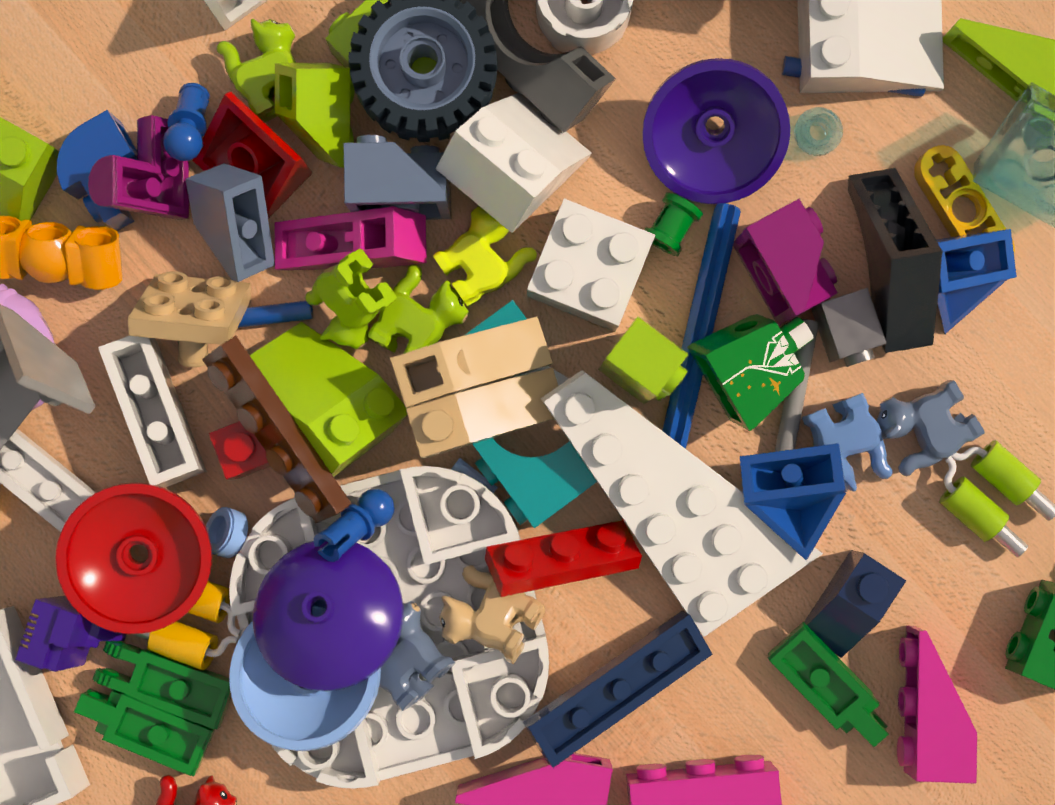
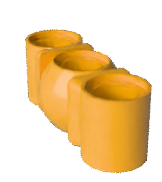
[0,216,123,290]

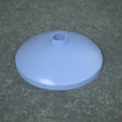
[229,600,381,751]

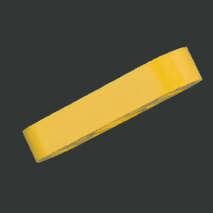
[914,145,1015,253]

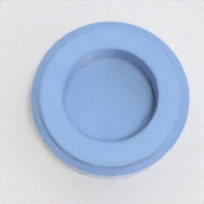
[206,507,248,558]

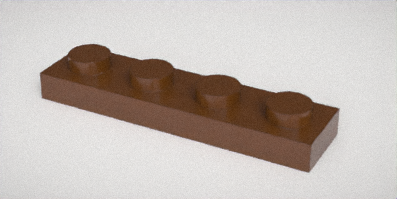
[202,336,352,523]

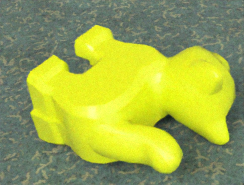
[432,206,537,307]

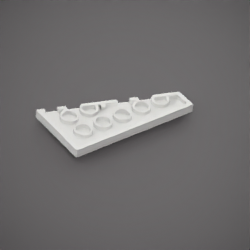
[541,370,823,637]

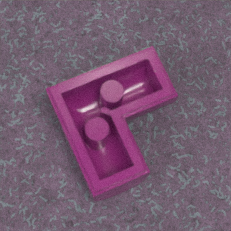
[88,115,189,220]

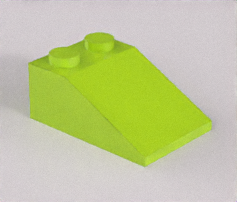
[250,321,408,477]

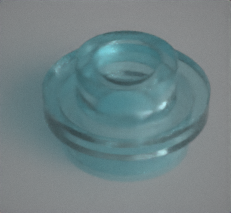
[794,107,843,156]

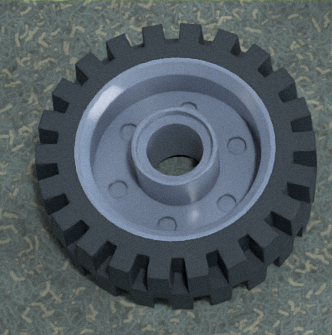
[349,0,497,142]

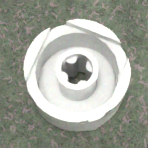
[536,0,634,55]

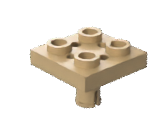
[128,271,251,367]

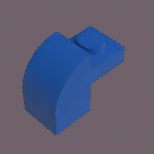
[57,110,137,231]

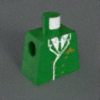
[687,314,813,431]

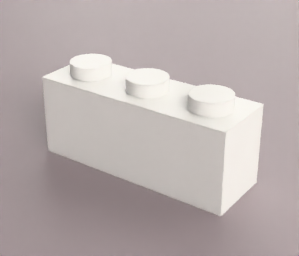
[98,336,207,488]

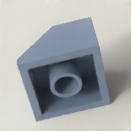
[344,135,451,220]

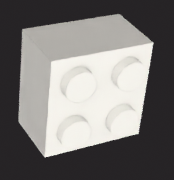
[527,199,655,332]

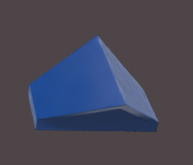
[936,229,1017,334]
[740,443,846,561]

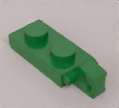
[767,622,889,747]
[74,688,215,777]

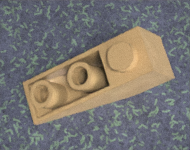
[390,317,553,408]

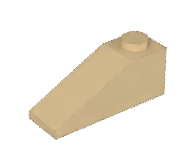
[406,367,558,459]

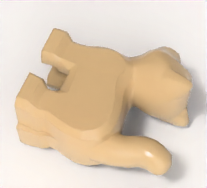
[439,565,545,665]

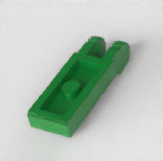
[92,641,231,730]

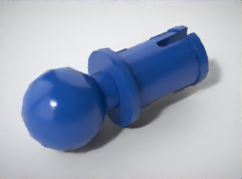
[163,83,210,161]
[314,489,394,562]

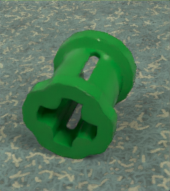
[645,192,703,256]

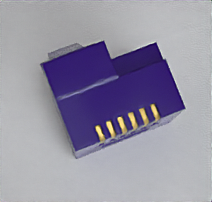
[15,596,127,672]

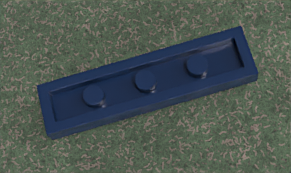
[523,611,713,768]

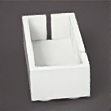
[0,606,90,805]

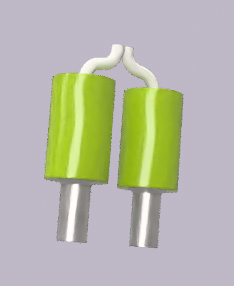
[939,440,1055,557]

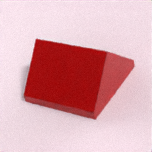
[192,91,312,219]

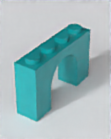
[464,300,597,528]

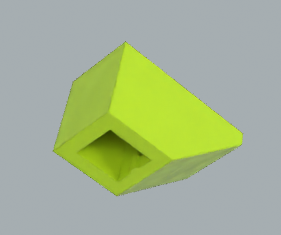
[275,63,355,168]

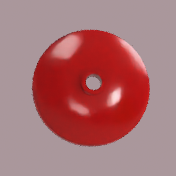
[56,483,212,634]

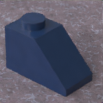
[804,550,906,658]

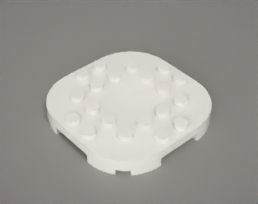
[229,466,549,789]

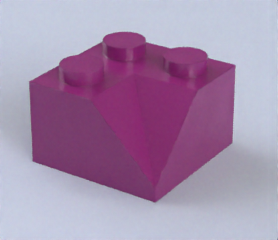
[733,198,838,326]

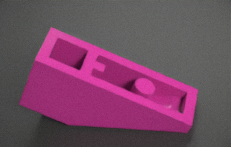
[274,206,427,271]

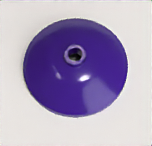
[643,58,790,204]
[253,541,404,691]

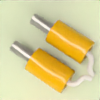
[133,581,242,670]

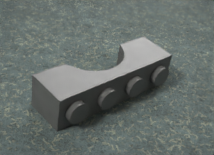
[460,0,616,133]

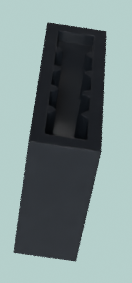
[848,168,943,353]

